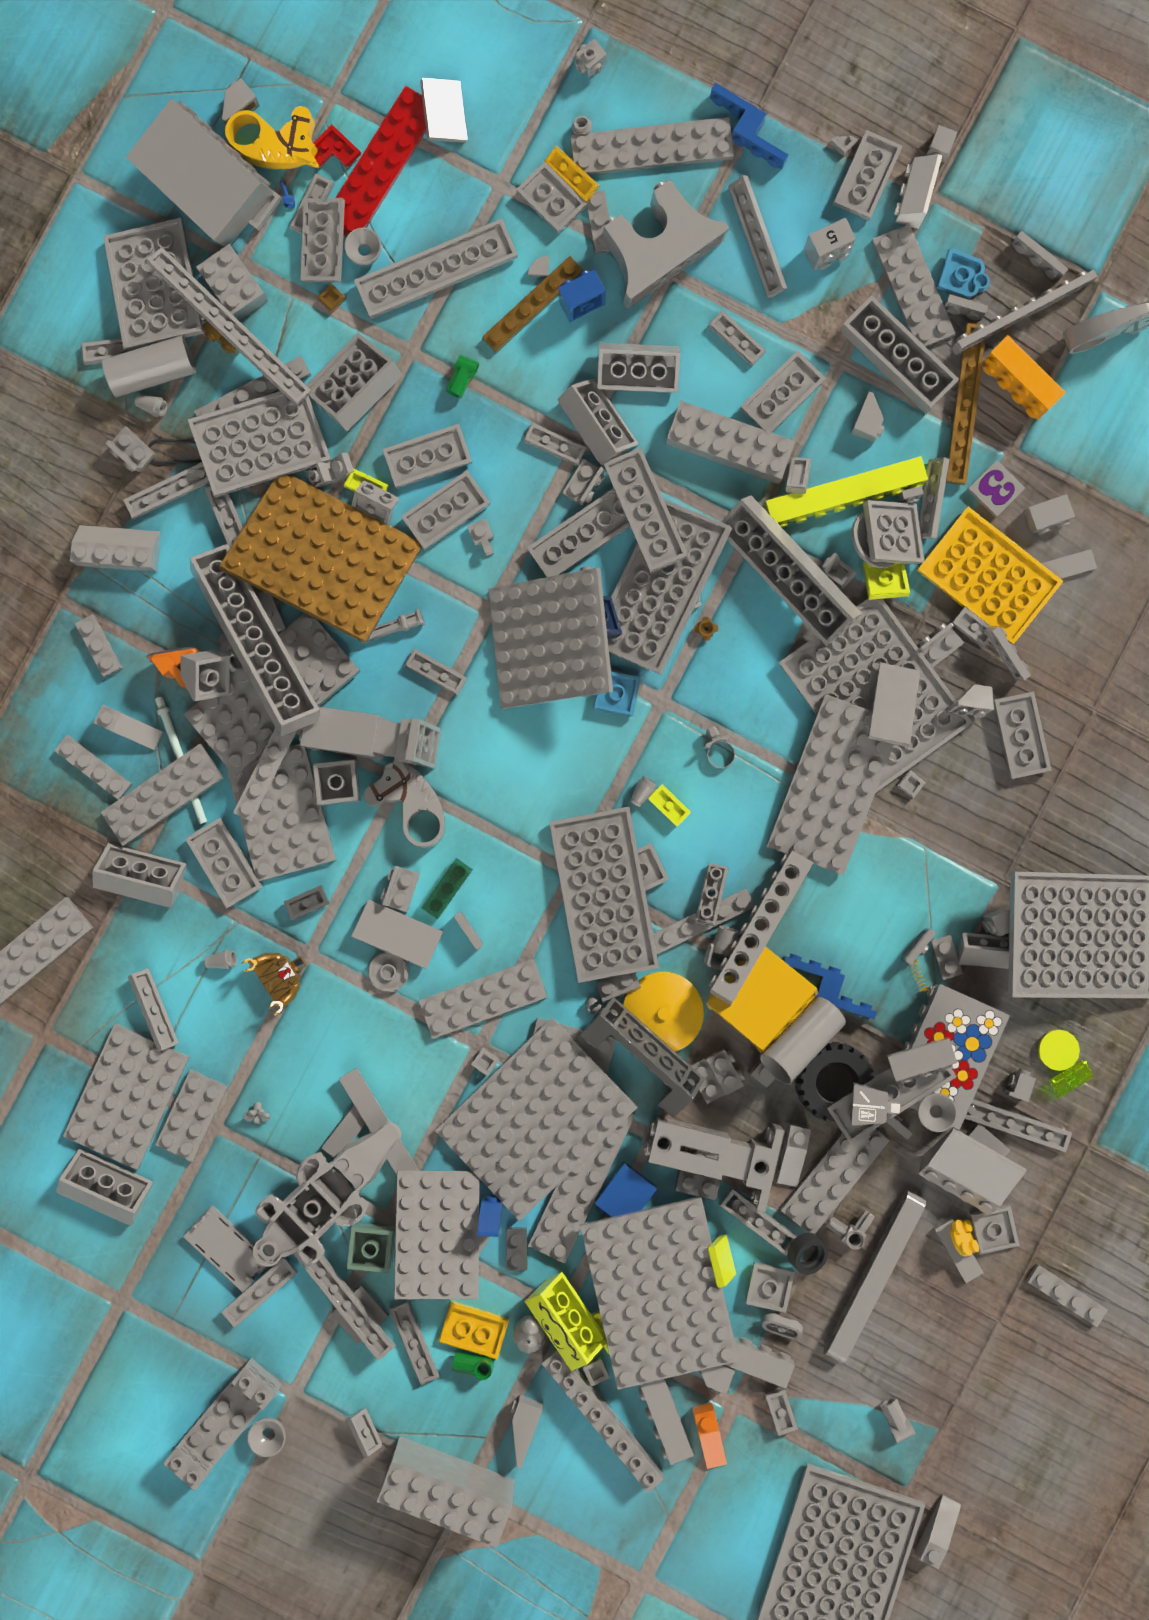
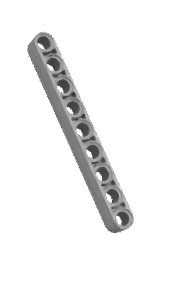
[824,1191,926,1364]

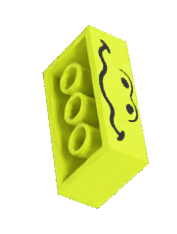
[525,1272,607,1371]

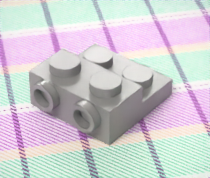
[690,1048,745,1104]

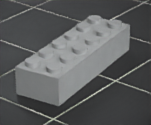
[840,295,959,414]
[666,401,795,485]

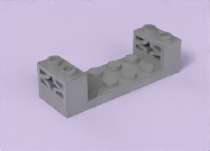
[163,1358,282,1491]

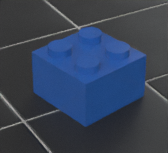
[558,269,606,322]

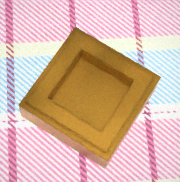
[317,283,346,313]

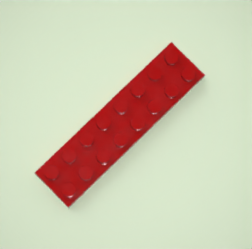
[336,85,426,237]

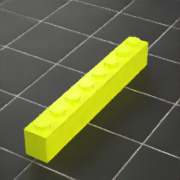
[764,456,928,528]

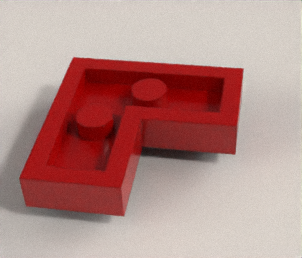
[313,124,361,169]

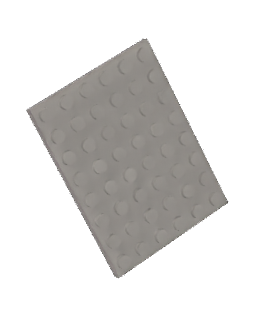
[778,598,972,792]
[1008,871,1149,998]
[435,1017,638,1221]
[580,1197,739,1390]
[756,1463,925,1620]

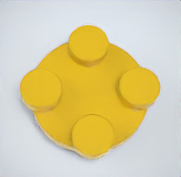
[950,1219,979,1257]

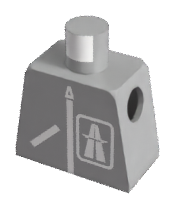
[850,1083,900,1125]

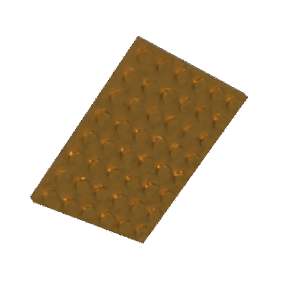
[219,474,422,644]

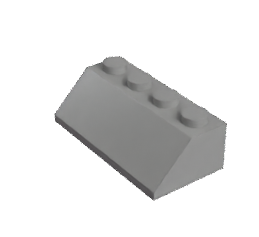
[597,343,680,393]
[557,378,639,466]
[70,525,161,572]
[92,843,186,908]
[57,1148,153,1226]

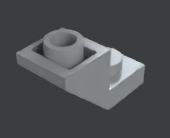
[306,453,354,489]

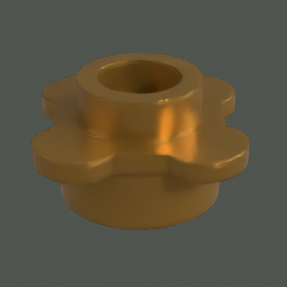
[694,617,719,641]

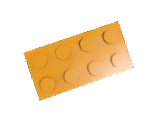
[982,335,1066,421]

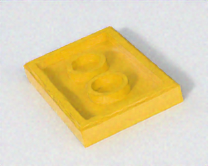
[438,1301,509,1360]

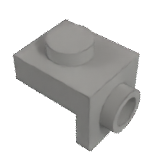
[821,553,856,589]

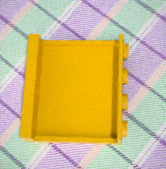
[706,945,818,1054]

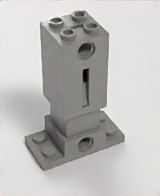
[299,707,441,769]
[644,1116,784,1212]

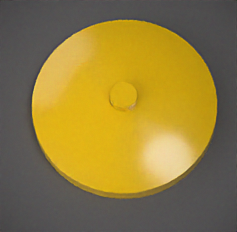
[623,972,704,1052]

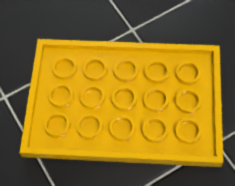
[917,506,1063,645]

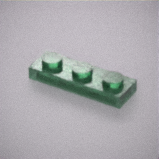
[421,858,473,919]

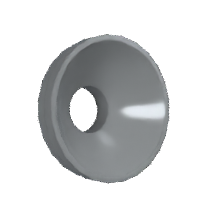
[344,228,381,266]
[918,1093,957,1132]
[248,1417,286,1457]

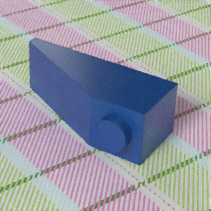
[477,1195,502,1237]

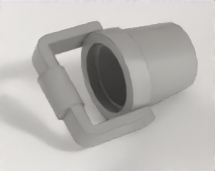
[704,926,739,970]

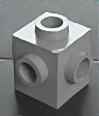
[575,39,607,78]

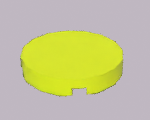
[1037,1029,1080,1071]

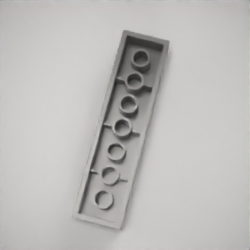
[721,495,862,646]

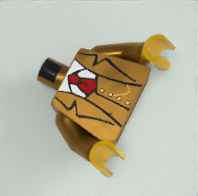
[241,953,307,1016]

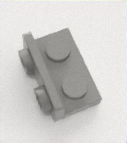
[105,426,157,472]
[562,459,605,507]
[351,481,399,524]
[918,623,964,668]
[381,866,420,912]

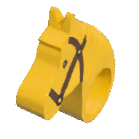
[225,106,319,169]

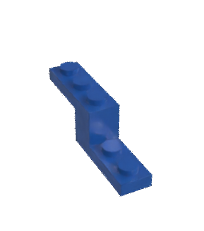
[710,83,788,170]
[783,953,877,1019]

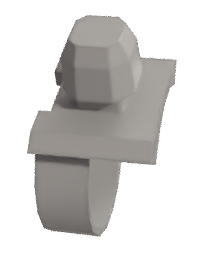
[704,726,735,769]

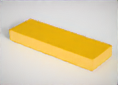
[544,146,600,202]

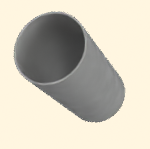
[102,335,196,397]
[760,997,846,1084]

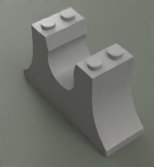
[602,180,729,310]

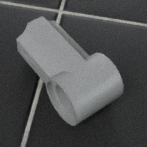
[880,1397,916,1443]

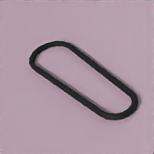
[148,439,202,464]

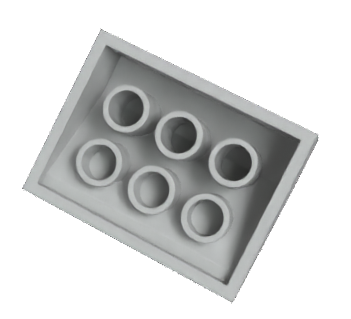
[306,333,403,432]
[918,1128,1026,1215]

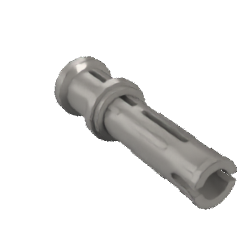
[367,608,425,643]

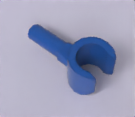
[280,180,295,208]

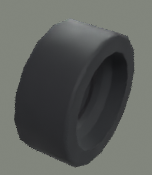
[787,1232,829,1275]

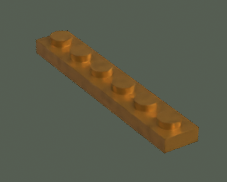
[482,256,584,353]

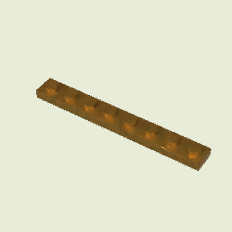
[946,323,987,485]

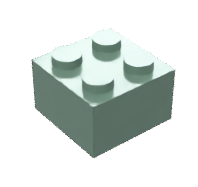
[347,1223,395,1273]

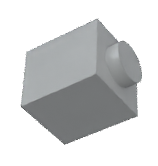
[926,125,958,163]

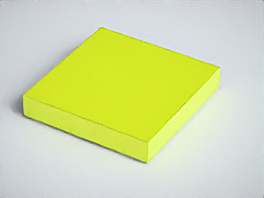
[863,562,910,600]
[708,1234,736,1288]

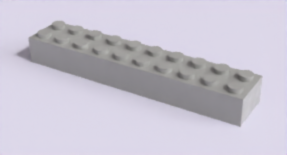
[190,544,320,737]

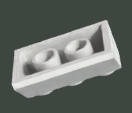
[894,154,942,229]

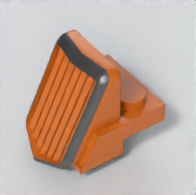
[146,647,200,690]

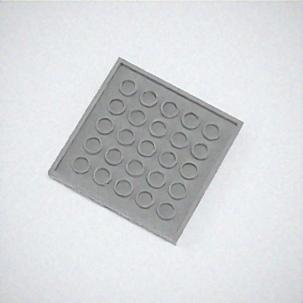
[488,568,613,709]

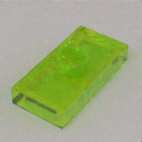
[1049,1059,1094,1098]

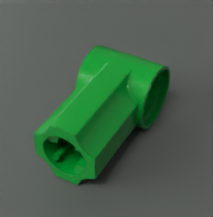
[446,354,479,399]
[452,1352,494,1380]

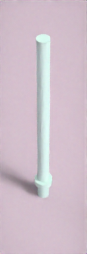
[155,697,207,825]

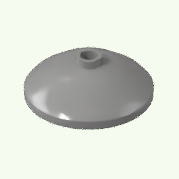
[852,512,895,568]

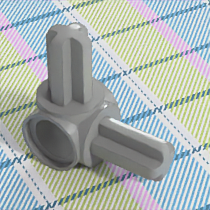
[826,1210,875,1249]

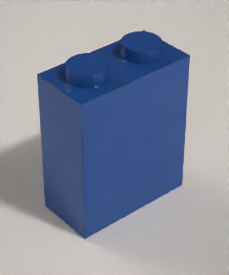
[594,1161,657,1217]

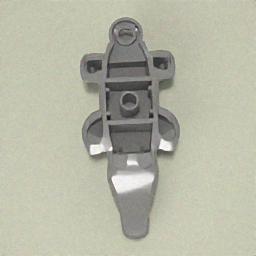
[253,1121,402,1267]

